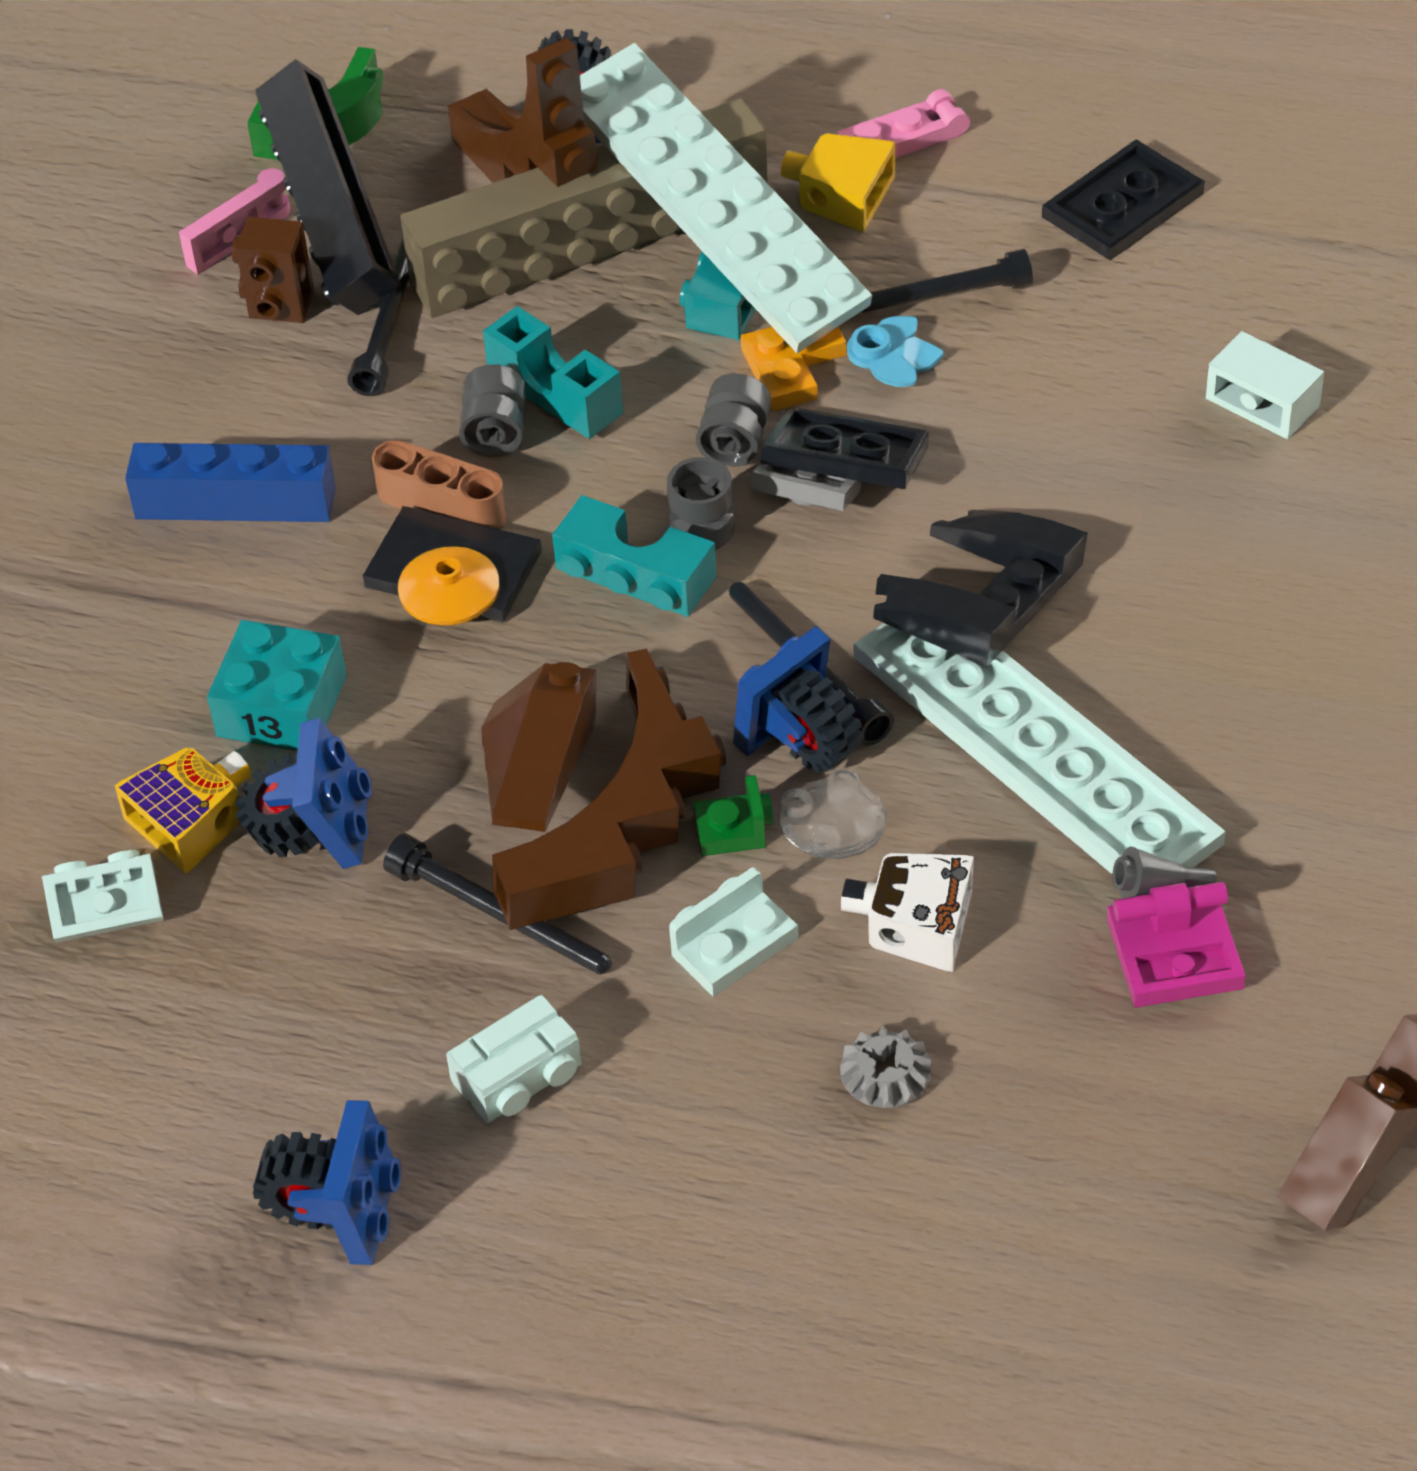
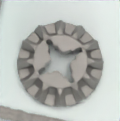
[840,1025,931,1108]

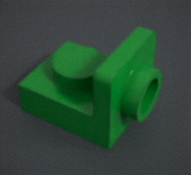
[693,775,774,857]

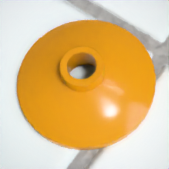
[398,546,500,626]

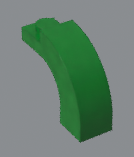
[247,47,383,160]

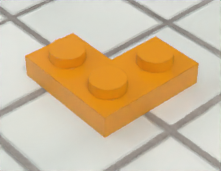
[740,327,847,411]

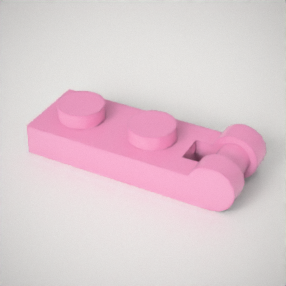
[837,89,970,158]
[179,168,291,275]

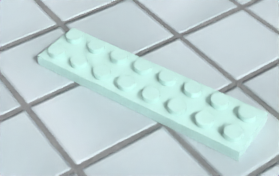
[580,42,872,353]
[853,623,1226,874]

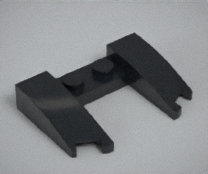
[873,510,1088,667]

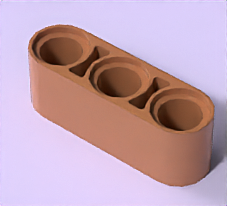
[372,440,507,529]

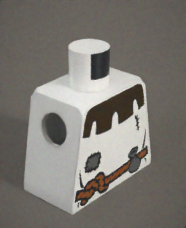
[841,853,974,972]

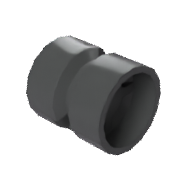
[459,364,526,457]
[696,373,771,467]
[667,457,734,550]

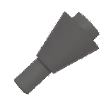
[1112,846,1216,898]

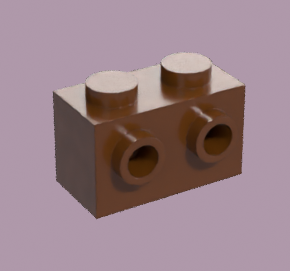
[232,217,315,323]

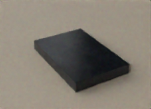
[1042,139,1205,260]
[761,406,929,489]
[363,506,542,622]

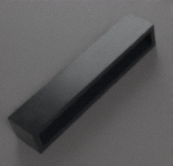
[255,59,401,315]

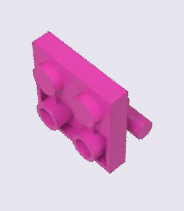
[1107,882,1246,1008]

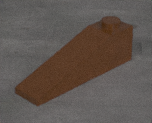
[481,662,596,832]

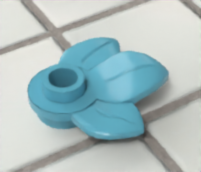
[847,316,943,387]

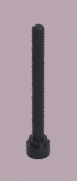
[347,237,409,396]
[858,248,1033,314]
[729,582,894,746]
[383,833,612,974]

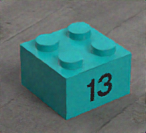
[207,619,347,751]

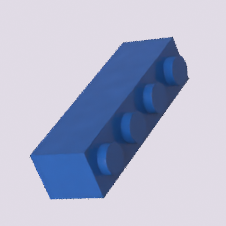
[125,443,336,522]

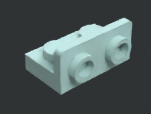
[42,850,164,943]
[669,867,799,997]

